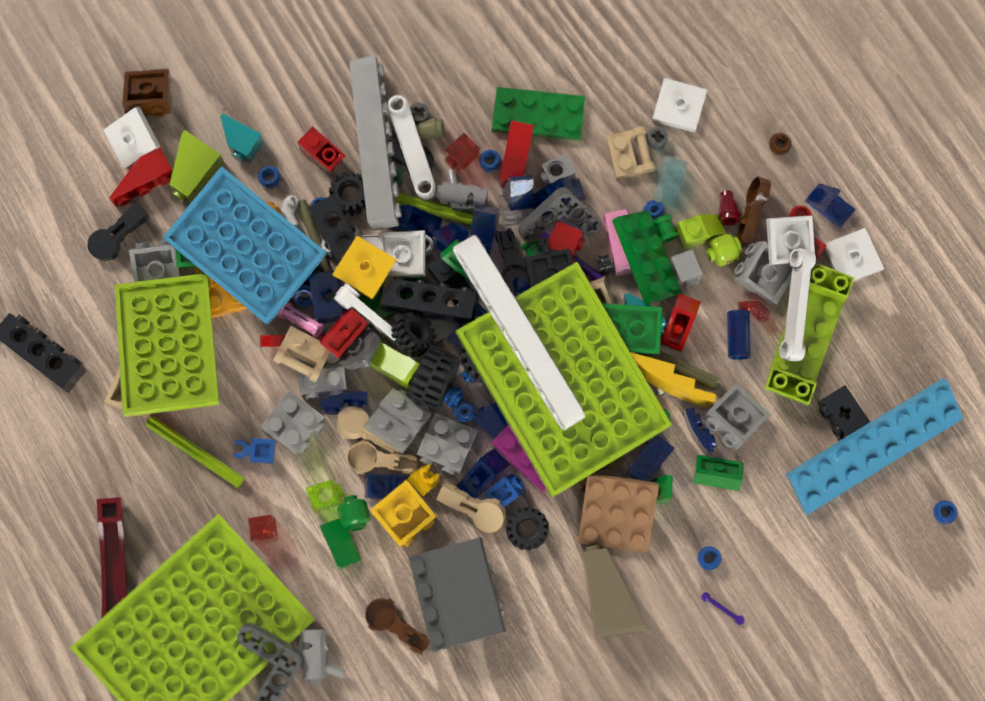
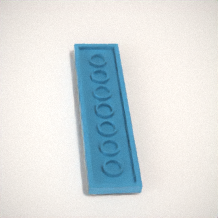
[785,378,963,515]

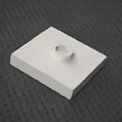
[652,78,707,133]
[104,107,160,169]
[766,216,815,265]
[824,228,884,282]
[379,231,426,278]

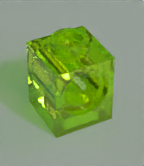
[306,479,344,513]

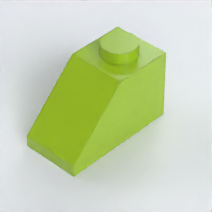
[676,214,726,250]

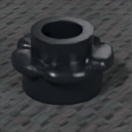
[596,254,615,276]

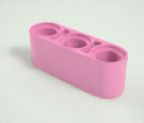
[603,209,632,276]

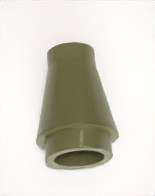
[416,117,445,140]

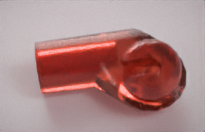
[738,301,770,323]

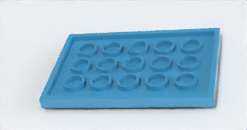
[163,166,327,325]

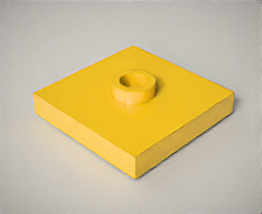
[332,236,397,300]

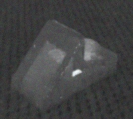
[499,195,522,230]

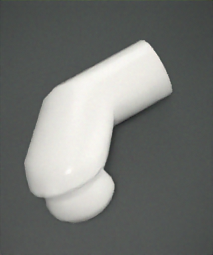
[281,195,300,228]

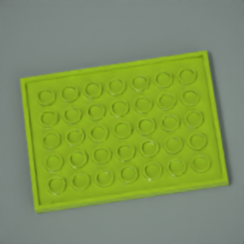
[455,262,672,497]
[70,513,316,701]

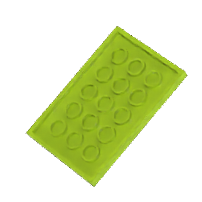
[114,273,220,417]

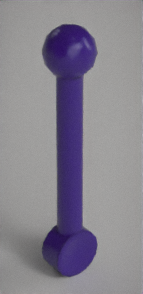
[701,592,745,625]

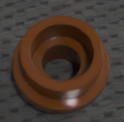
[769,133,792,155]

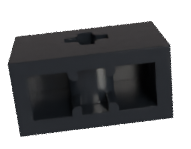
[818,385,870,439]

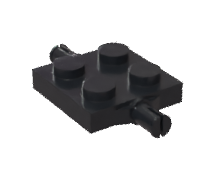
[524,237,573,288]

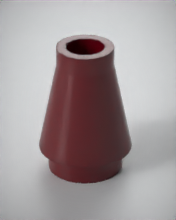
[718,190,741,226]

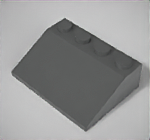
[409,537,506,652]

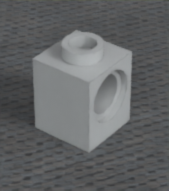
[539,153,576,191]
[670,250,703,288]

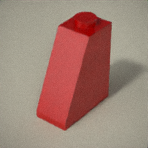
[499,121,534,192]

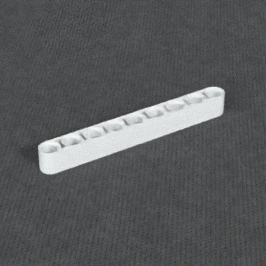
[453,235,585,430]

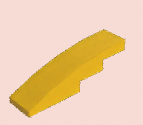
[630,352,716,409]

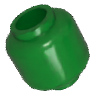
[337,495,371,532]

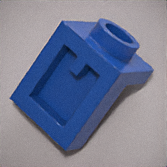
[485,474,526,508]

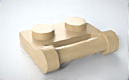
[606,126,656,180]
[273,326,330,382]

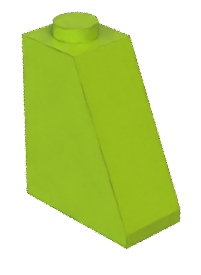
[170,130,224,203]
[369,342,419,392]

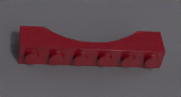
[97,497,127,619]

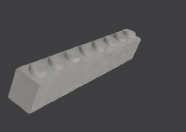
[349,55,402,231]

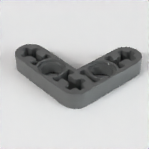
[518,188,602,242]
[237,623,303,701]

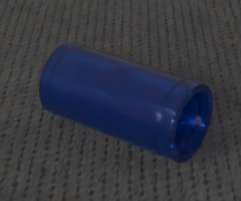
[727,310,751,360]

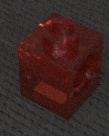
[444,133,480,173]
[248,514,278,544]

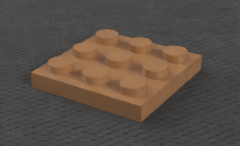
[578,473,659,553]

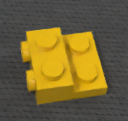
[370,480,437,547]

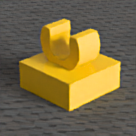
[407,464,441,497]

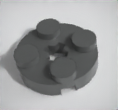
[338,326,381,370]

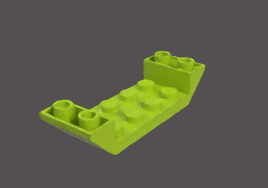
[764,263,855,406]

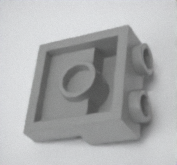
[129,240,181,282]
[734,241,793,305]
[298,352,348,400]
[703,383,771,450]
[364,388,431,454]
[260,391,326,456]
[417,413,478,476]

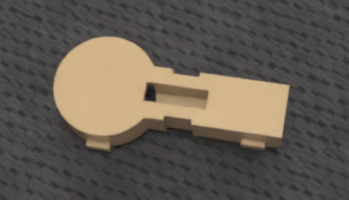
[336,406,399,454]
[347,439,418,475]
[436,483,506,533]

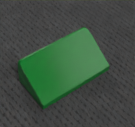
[693,454,744,491]
[320,518,361,570]

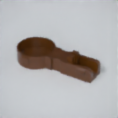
[737,176,771,245]
[365,598,430,655]

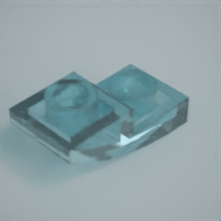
[653,155,687,207]

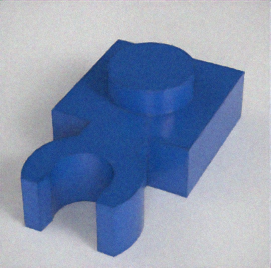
[233,438,276,464]

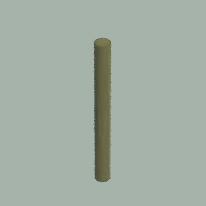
[298,199,335,285]

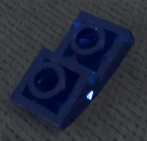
[319,391,369,415]
[683,407,716,455]
[365,474,415,499]

